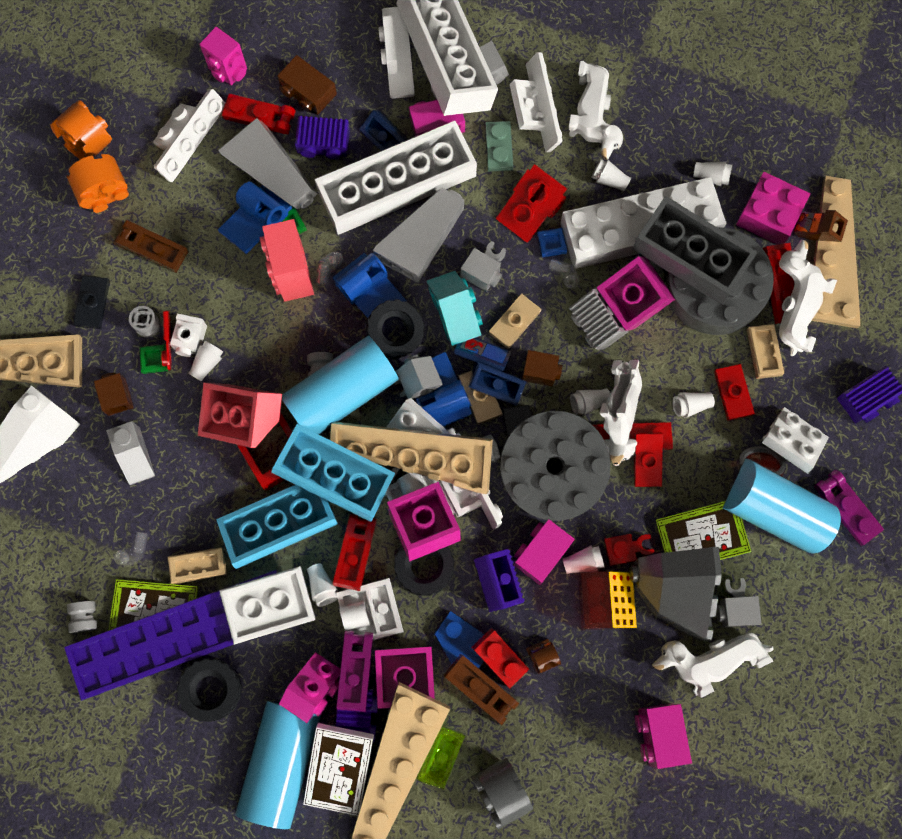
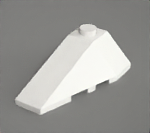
[0,386,80,483]

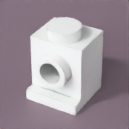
[170,314,207,357]

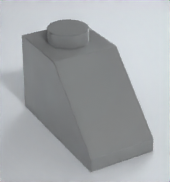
[106,421,155,485]

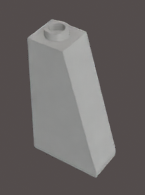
[218,118,318,209]
[373,188,464,283]

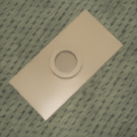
[489,294,542,350]
[747,324,784,379]
[458,371,502,425]
[168,547,227,584]

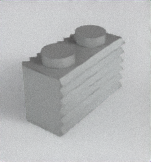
[569,289,629,350]

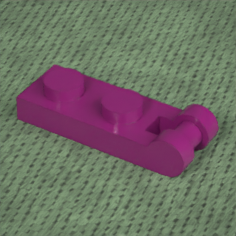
[814,470,884,546]
[337,631,374,712]

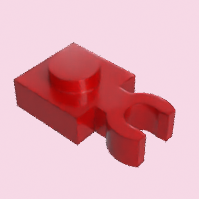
[604,534,654,566]

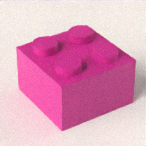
[736,172,811,244]
[597,256,675,331]
[387,482,460,562]
[375,647,435,709]
[635,704,692,769]

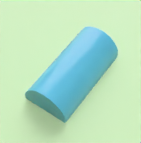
[282,335,399,435]
[271,424,395,522]
[723,459,841,553]
[216,485,338,569]
[235,701,321,829]

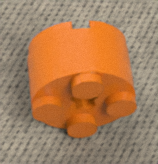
[50,100,112,159]
[67,154,129,213]

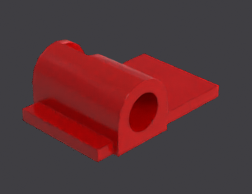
[496,164,568,243]

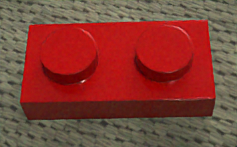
[471,628,529,689]

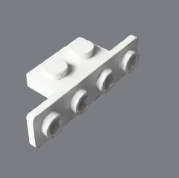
[379,7,415,99]
[510,52,562,152]
[153,89,226,182]
[439,428,503,530]

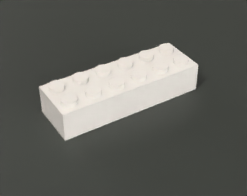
[396,0,498,116]
[315,121,477,235]
[560,177,726,269]

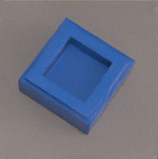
[537,228,567,258]

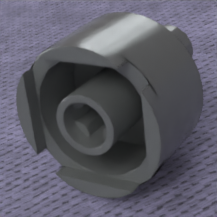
[471,758,533,830]

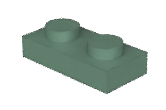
[485,121,513,171]

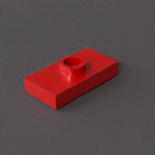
[714,364,755,421]
[634,432,663,487]

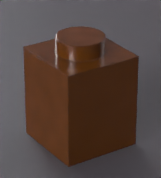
[522,350,563,387]
[94,372,134,416]

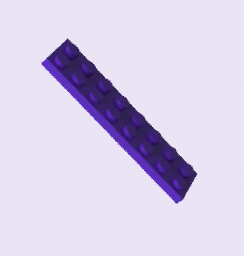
[64,570,278,701]

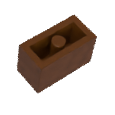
[277,55,337,115]

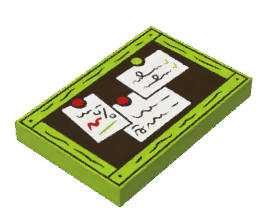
[656,501,751,560]
[108,579,199,631]

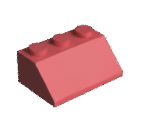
[198,383,282,448]

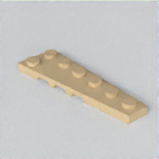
[811,176,860,328]
[0,335,82,387]
[330,422,493,494]
[351,682,450,839]

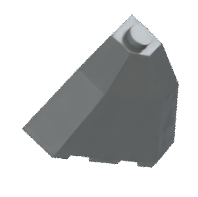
[630,547,722,641]

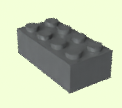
[633,196,757,305]

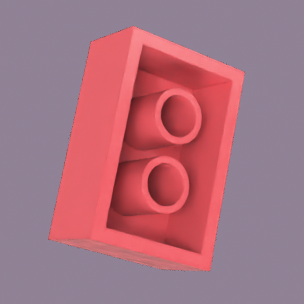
[260,219,314,302]

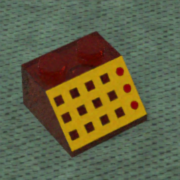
[578,572,637,631]

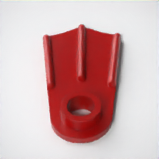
[161,310,172,370]

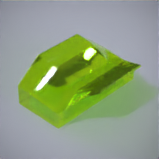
[416,726,465,789]

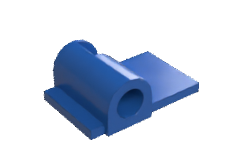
[218,182,292,254]
[333,253,407,319]
[416,352,472,427]

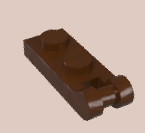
[113,220,189,273]
[443,654,519,725]

